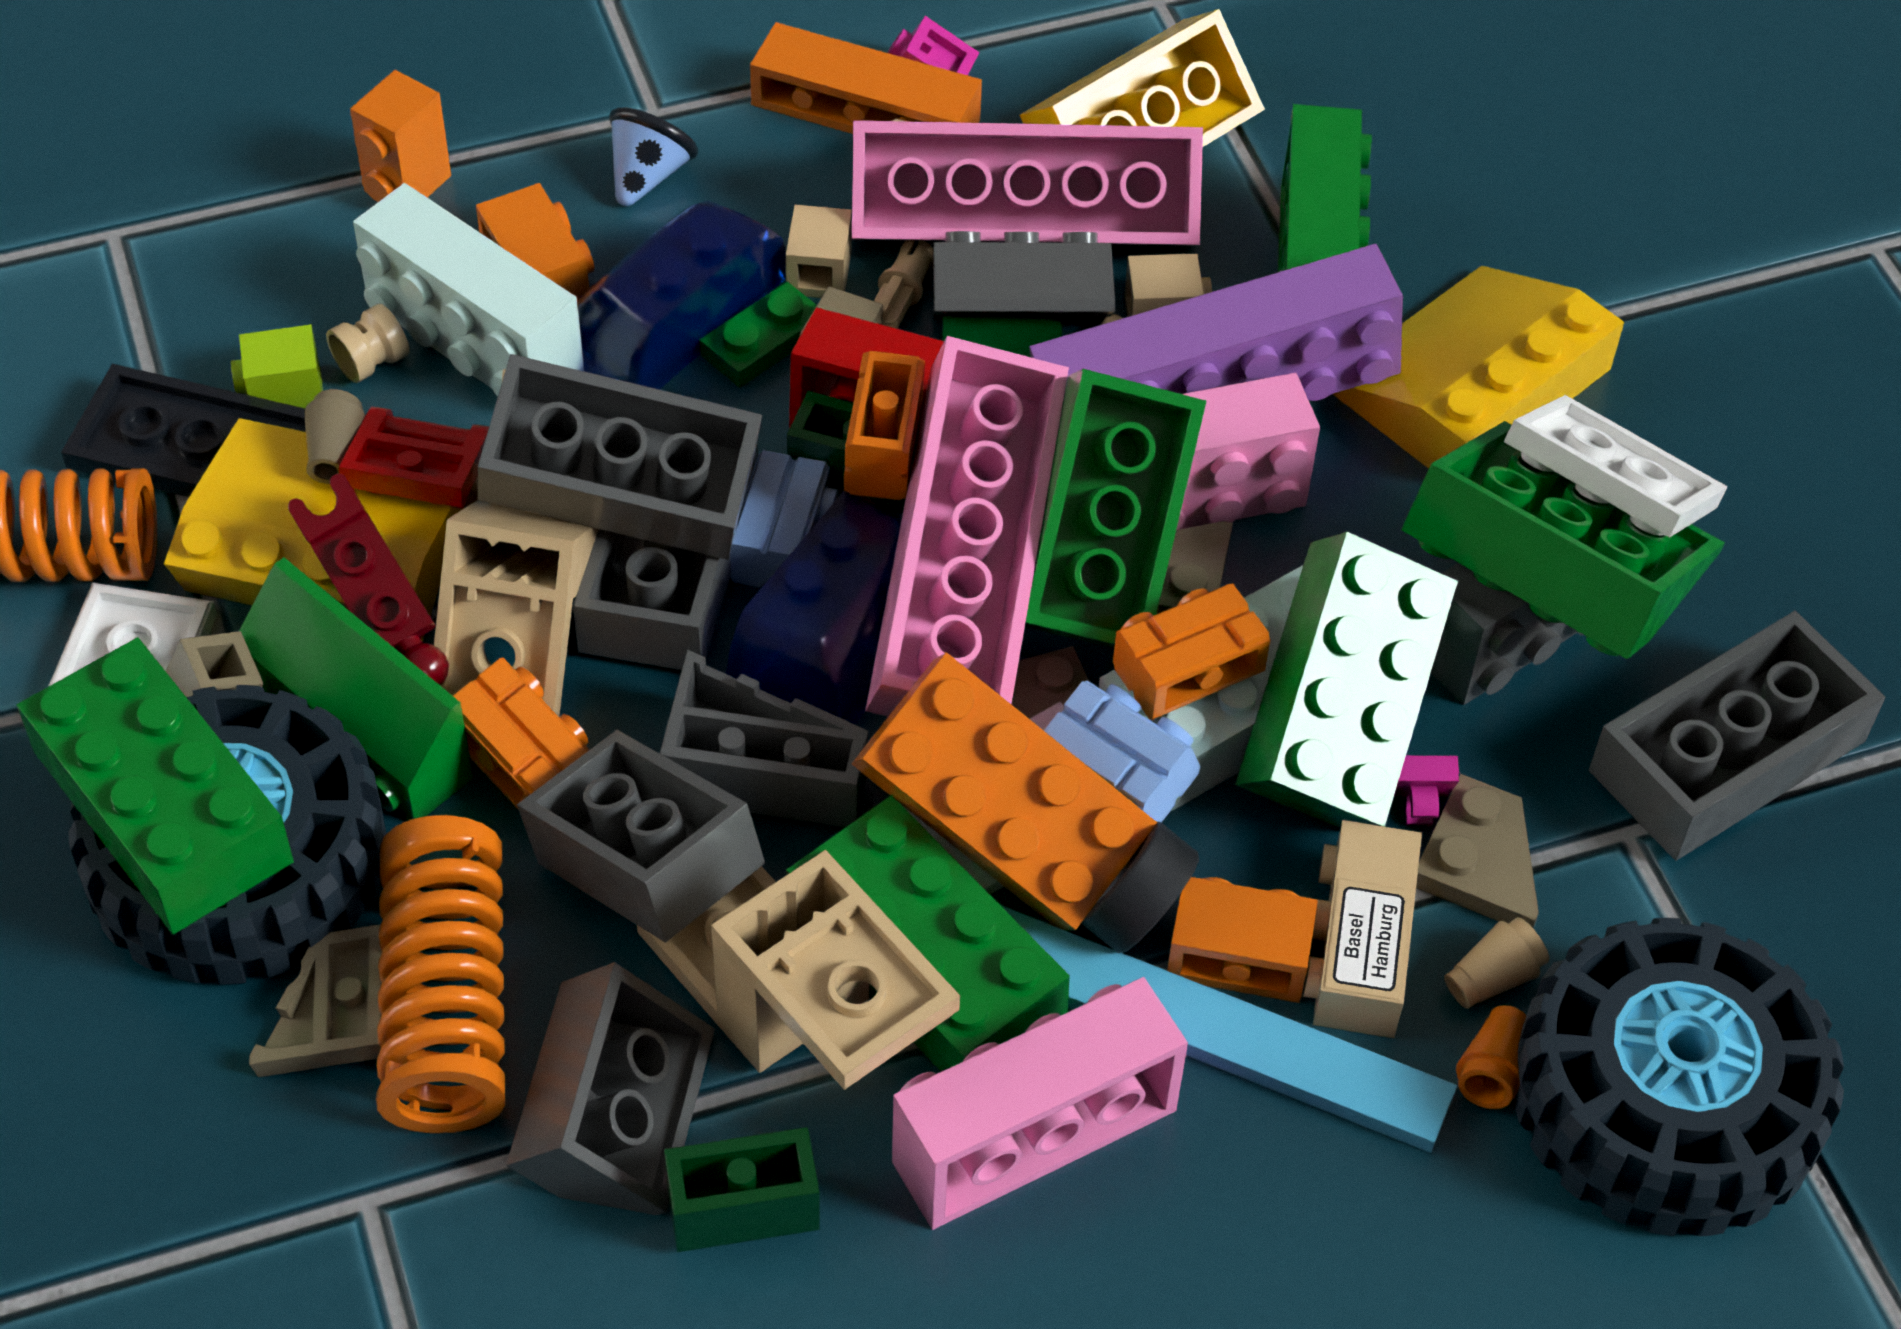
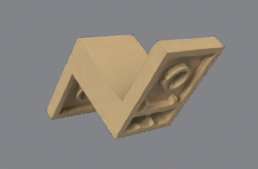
[434,368,599,717]
[637,850,960,1090]

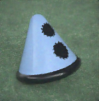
[609,107,698,207]

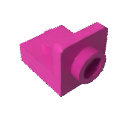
[887,16,980,75]

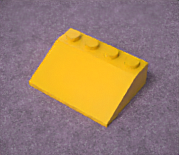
[1333,265,1624,469]
[164,418,467,641]

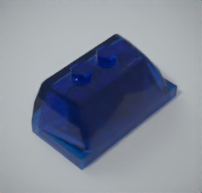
[577,200,786,390]
[726,491,902,724]

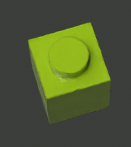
[231,324,323,408]

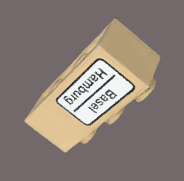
[1303,820,1422,1038]

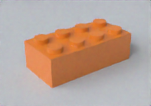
[852,652,1158,930]

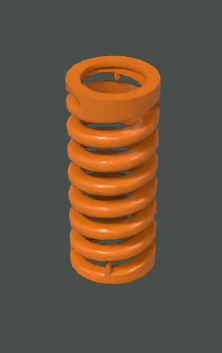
[0,468,157,582]
[376,815,505,1133]

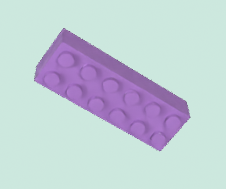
[1029,244,1403,401]

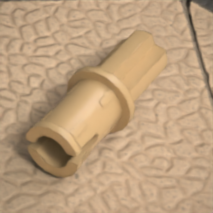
[874,240,933,329]

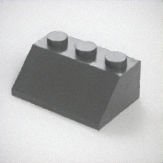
[933,231,1115,317]
[506,962,715,1215]

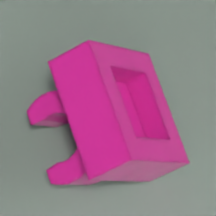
[1394,755,1459,826]

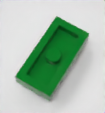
[700,281,817,388]

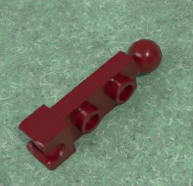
[287,473,449,686]

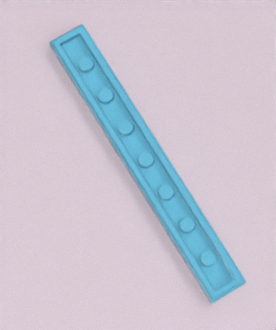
[1002,906,1457,1153]

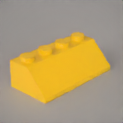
[1019,9,1265,147]

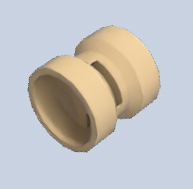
[326,303,409,383]

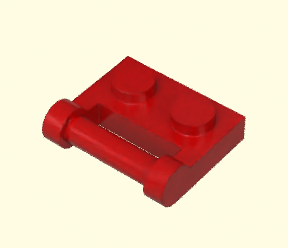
[339,406,489,508]

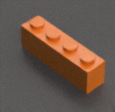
[750,22,982,134]

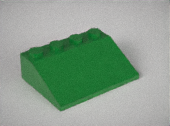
[1401,421,1725,659]

